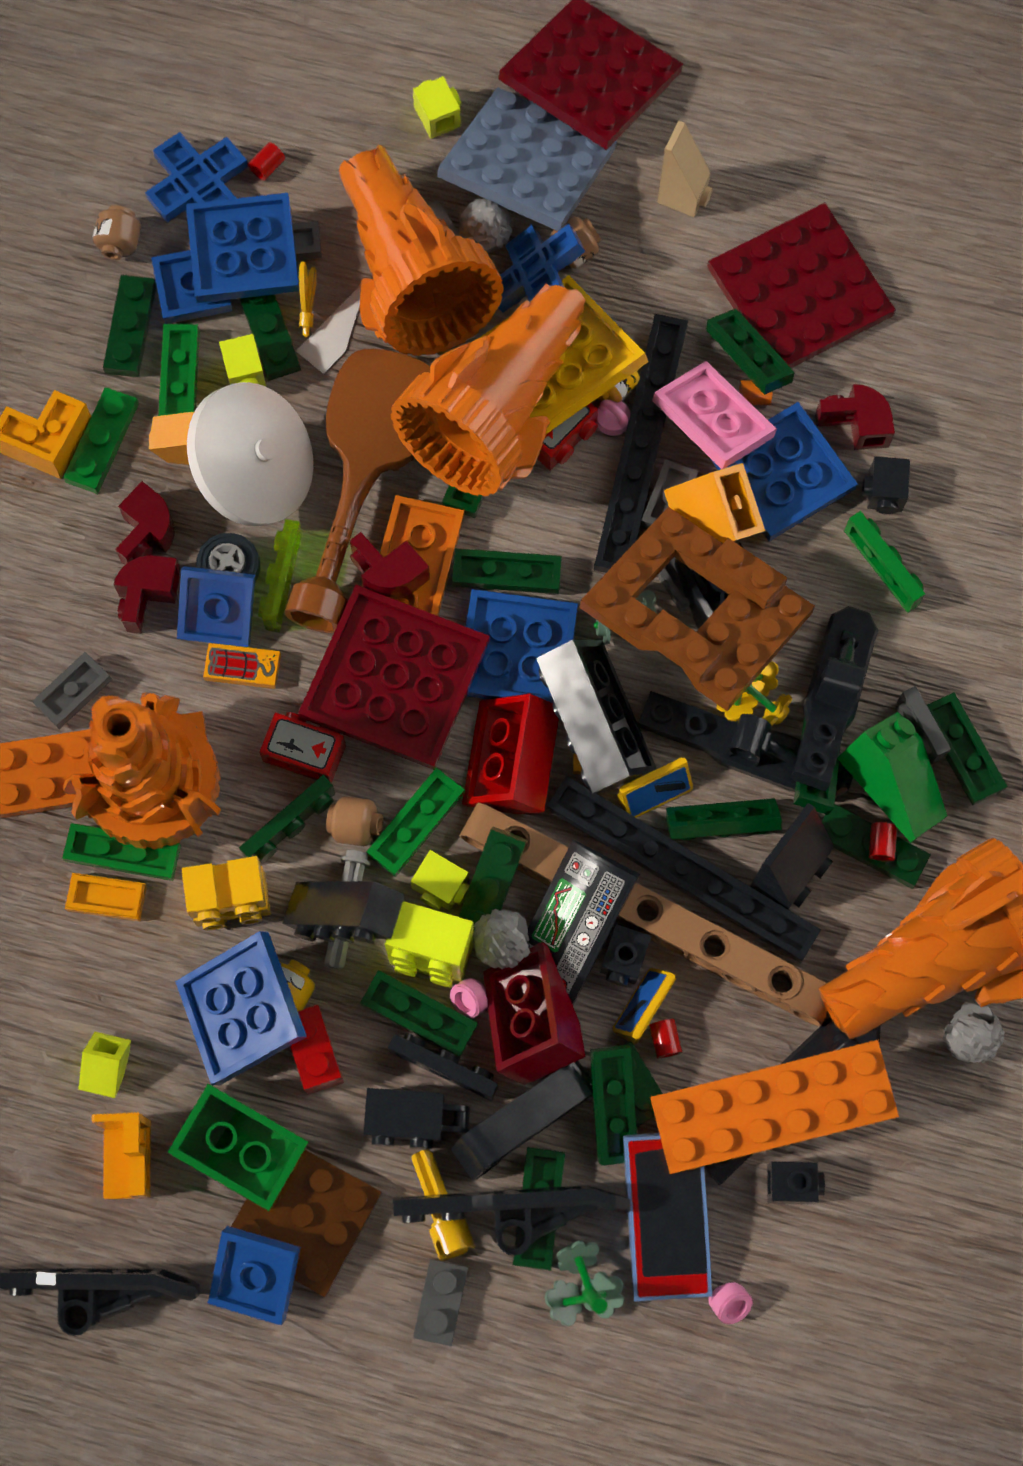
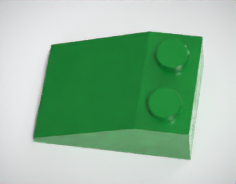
[837,712,948,843]
[167,1084,308,1211]

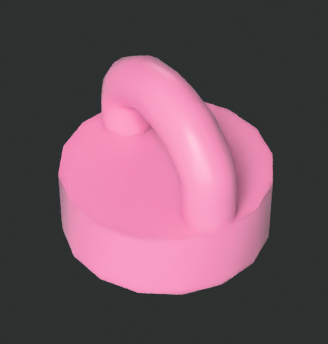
[596,399,631,436]
[450,978,488,1018]
[708,1282,752,1324]

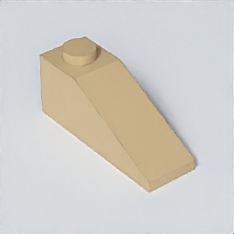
[657,121,713,218]

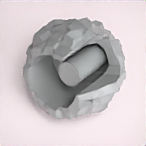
[459,198,512,253]
[473,909,531,969]
[942,1002,1005,1063]

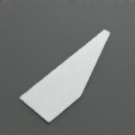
[296,287,361,374]

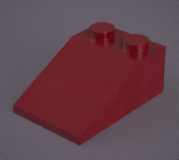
[483,942,586,1085]

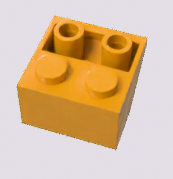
[664,463,765,543]

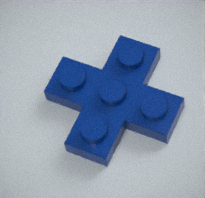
[145,132,248,223]
[498,224,586,313]

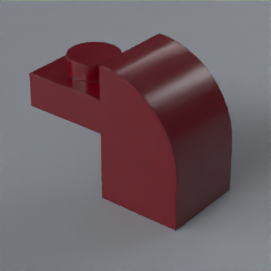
[815,384,895,450]
[115,481,175,565]
[350,532,430,599]
[113,555,181,634]

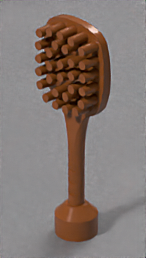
[284,349,430,633]

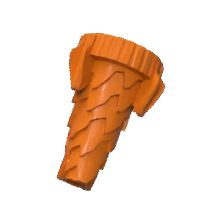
[339,144,504,356]
[391,283,585,496]
[64,692,221,849]
[818,838,1023,1039]

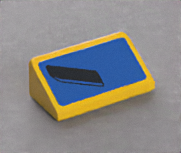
[617,757,693,818]
[612,968,676,1045]

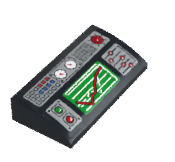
[527,839,640,1005]

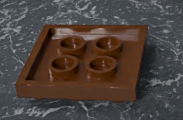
[231,1149,383,1298]

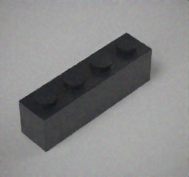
[282,881,405,944]

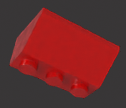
[462,693,559,814]

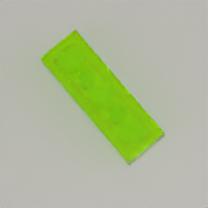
[258,519,303,633]

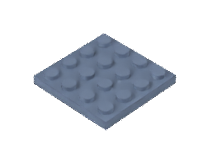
[437,87,617,231]

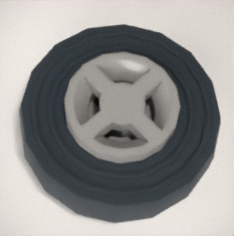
[196,533,261,583]

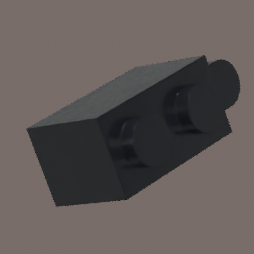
[363,1088,471,1150]

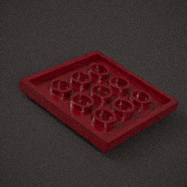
[498,0,683,150]
[707,203,896,368]
[298,585,490,770]

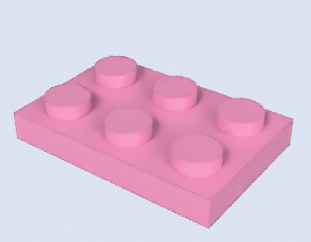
[653,361,777,469]

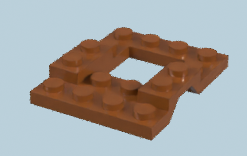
[580,507,815,711]

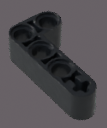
[451,1061,593,1181]

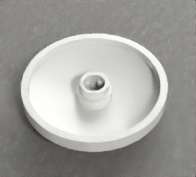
[187,382,314,526]

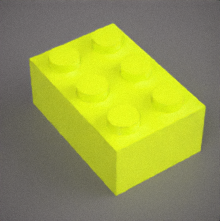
[384,901,474,988]

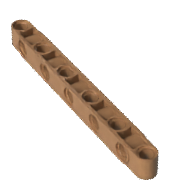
[459,803,828,1027]

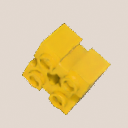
[181,856,271,930]

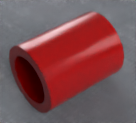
[248,142,286,181]
[869,822,897,861]
[649,1019,683,1059]

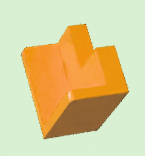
[0,390,91,479]
[92,1112,151,1200]

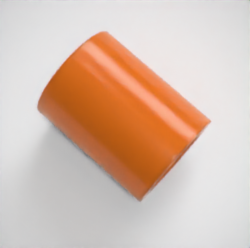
[739,380,773,406]

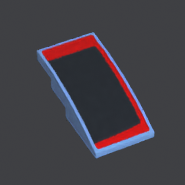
[623,1133,712,1301]

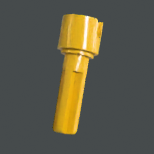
[411,1149,475,1261]

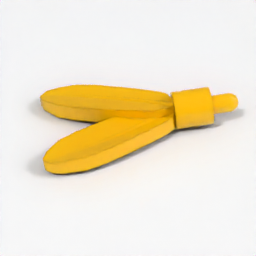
[299,262,317,337]

